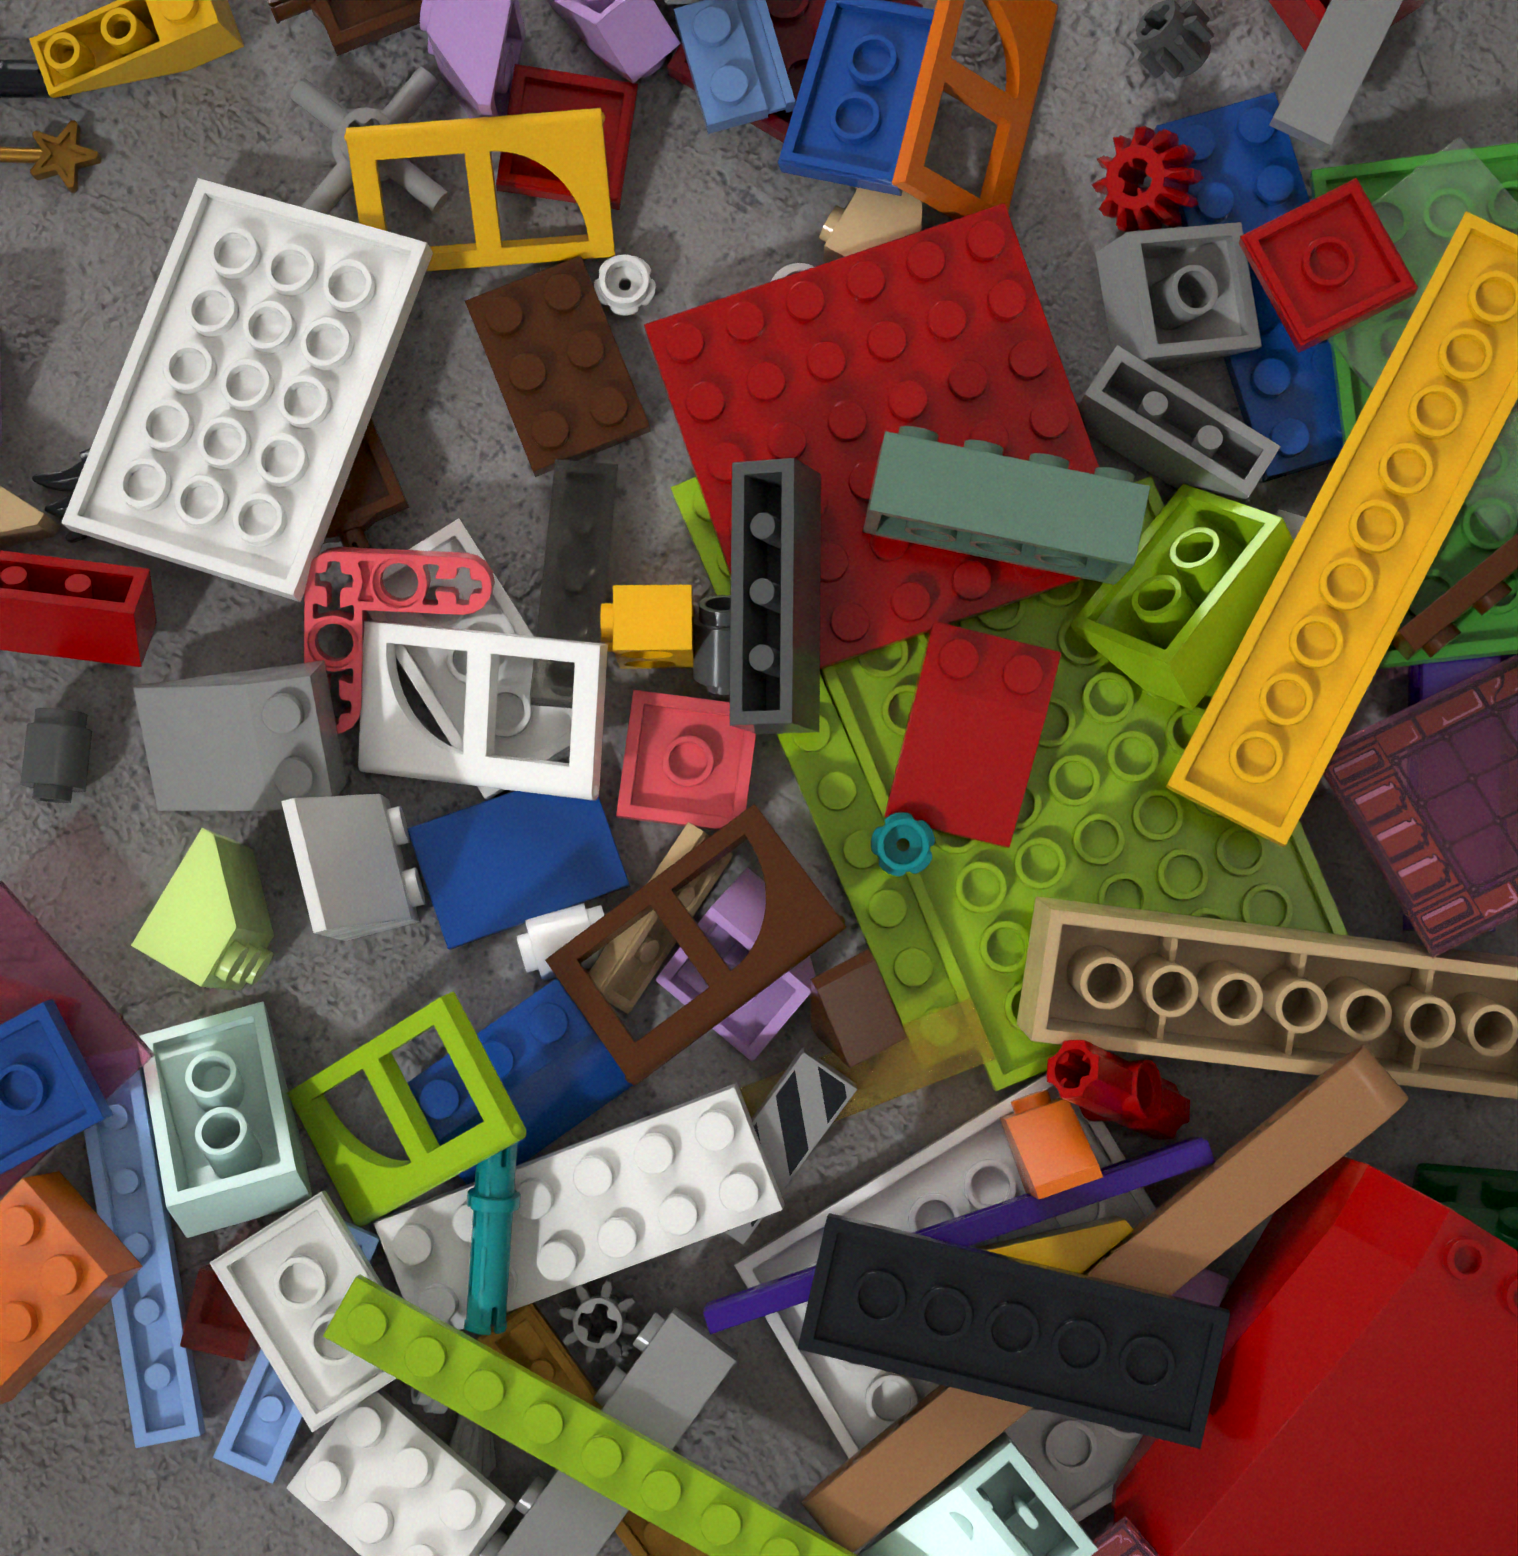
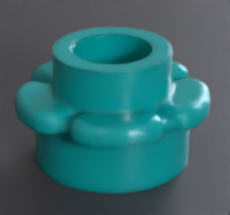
[871,812,935,876]

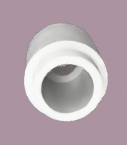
[516,903,607,982]

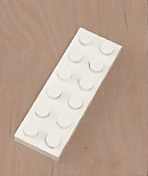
[373,1083,785,1330]

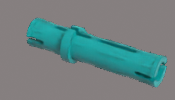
[464,1141,521,1335]

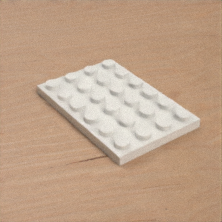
[61,178,433,602]

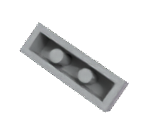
[1078,345,1281,504]

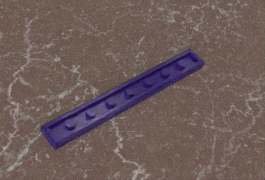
[703,1136,1215,1334]

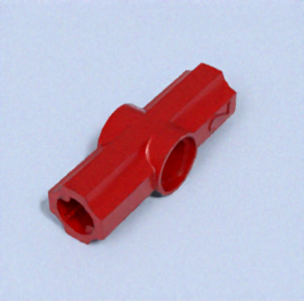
[1046,1040,1190,1140]

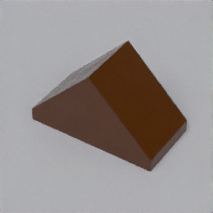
[810,949,907,1068]

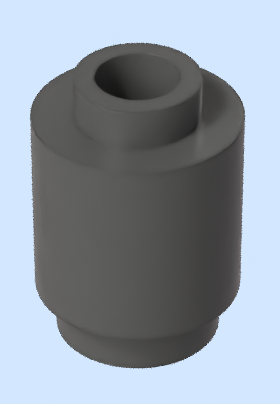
[692,595,731,695]
[20,708,92,803]

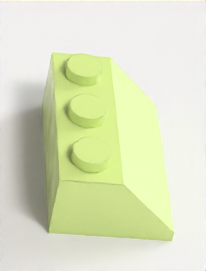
[131,828,274,991]

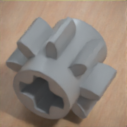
[559,1278,640,1362]

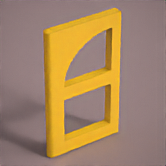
[344,108,615,271]

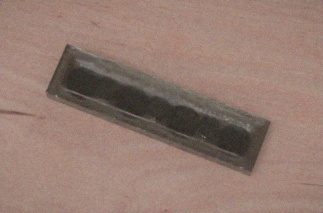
[530,459,619,709]

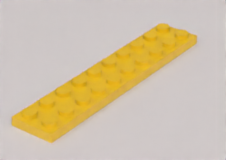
[1166,211,1518,847]

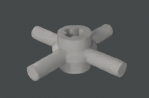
[290,66,449,215]

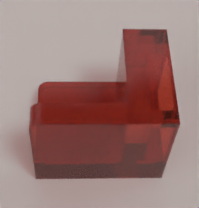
[180,1264,259,1361]

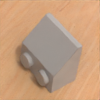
[1095,222,1262,371]

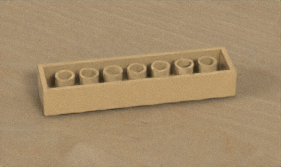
[1017,896,1518,1099]

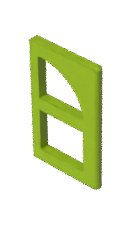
[287,991,526,1227]

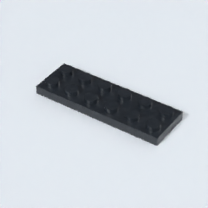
[798,1213,1230,1449]

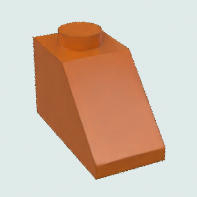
[1000,1089,1103,1199]

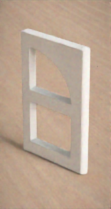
[358,620,608,801]

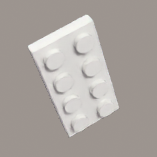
[367,518,573,800]

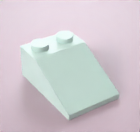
[138,1001,313,1238]

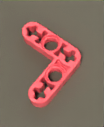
[304,547,495,734]

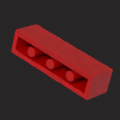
[0,550,157,667]

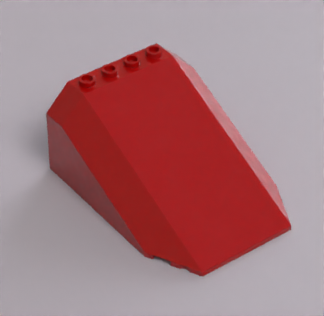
[1111,1156,1518,1556]

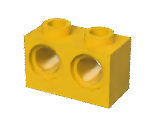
[600,585,695,669]

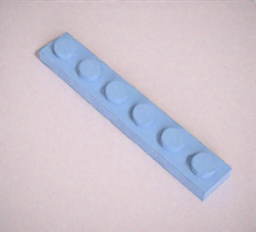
[84,1047,206,1448]

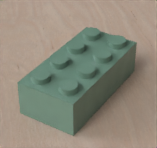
[863,426,1150,585]

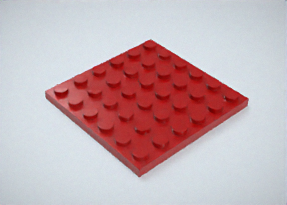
[644,203,1099,670]

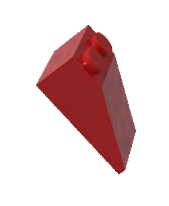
[884,621,1061,848]

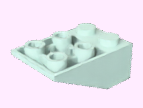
[856,1431,1098,1556]

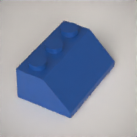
[407,978,633,1184]

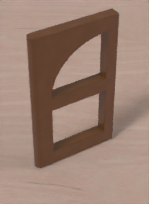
[545,804,847,1086]

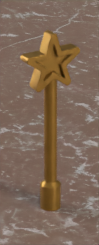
[0,120,101,193]

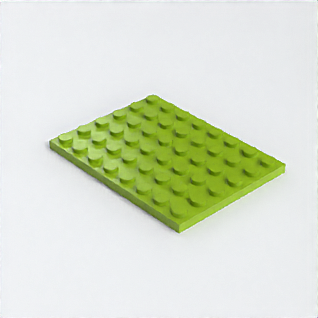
[820,476,1349,1091]

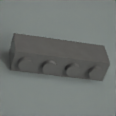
[730,458,821,734]

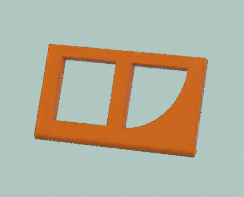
[892,0,1058,220]

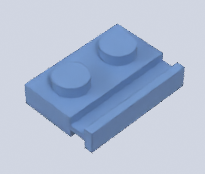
[674,0,795,134]

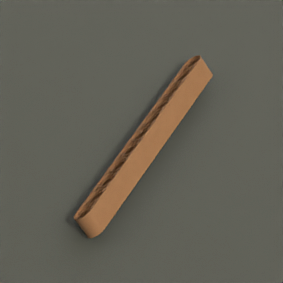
[801,1045,1409,1552]

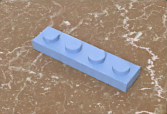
[213,1221,381,1484]

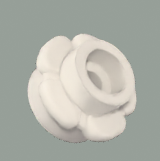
[594,255,656,316]

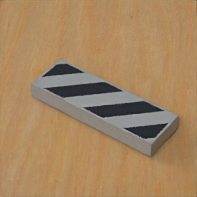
[725,1047,857,1245]

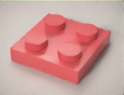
[616,690,756,831]

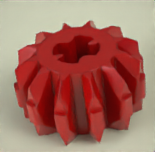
[1092,126,1204,232]

